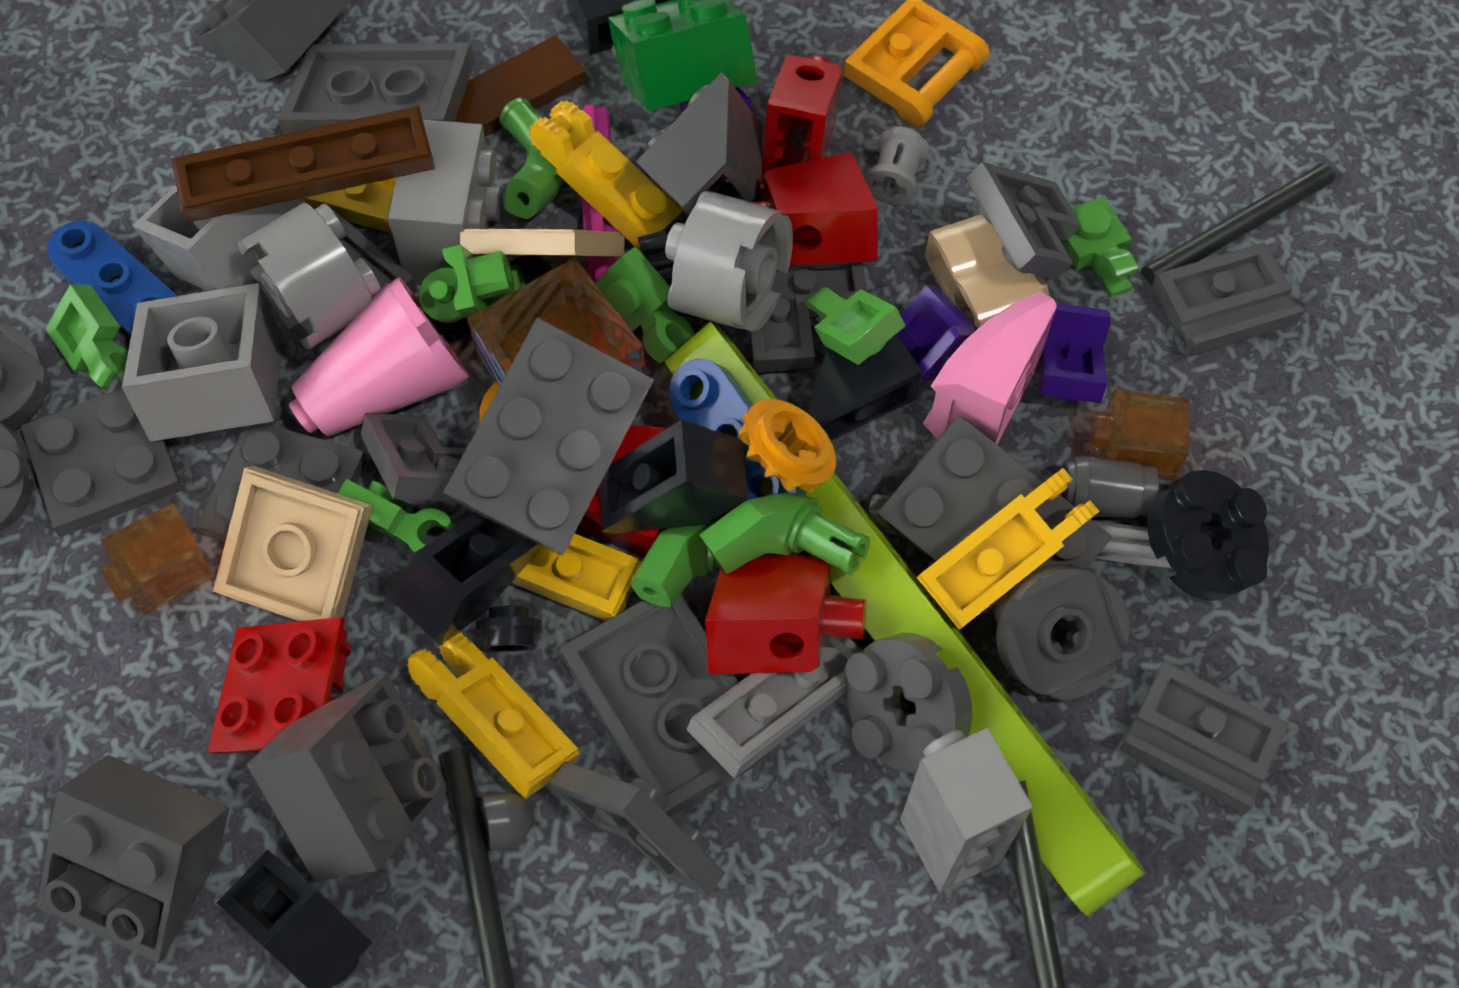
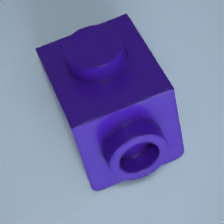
[897,285,978,380]
[1038,303,1111,403]

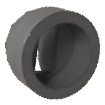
[480,792,532,851]

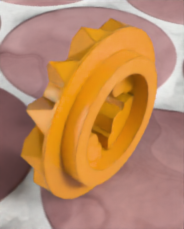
[738,399,836,493]

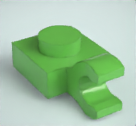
[1060,197,1138,298]
[595,246,694,363]
[45,284,129,388]
[804,287,906,365]
[338,479,456,552]

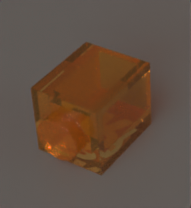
[1090,389,1190,481]
[100,503,216,615]

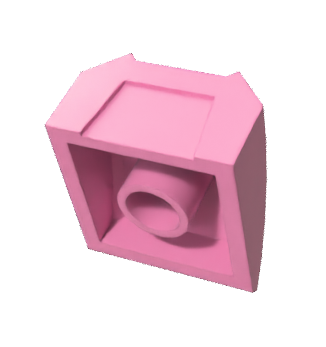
[923,291,1057,445]

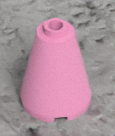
[289,277,469,437]

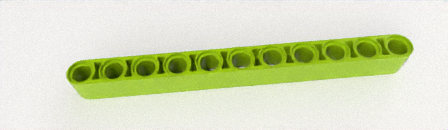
[665,321,1145,917]

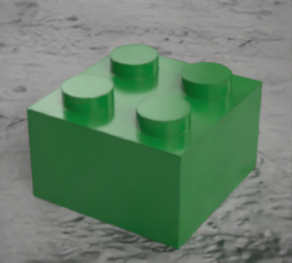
[608,0,758,111]

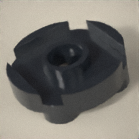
[1147,470,1269,601]

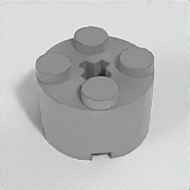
[665,191,793,331]
[237,202,381,350]

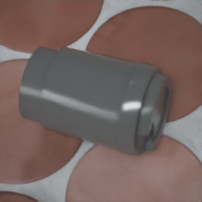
[1060,456,1159,518]

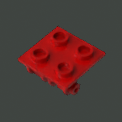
[207,617,352,754]

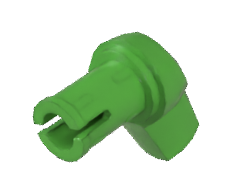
[499,98,575,219]
[699,493,870,575]
[631,521,721,608]

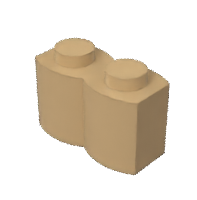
[925,214,1049,328]

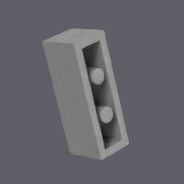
[900,728,1033,893]

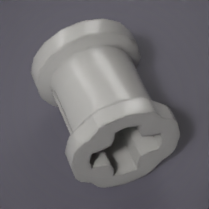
[865,126,930,205]

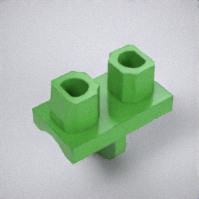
[419,244,529,330]

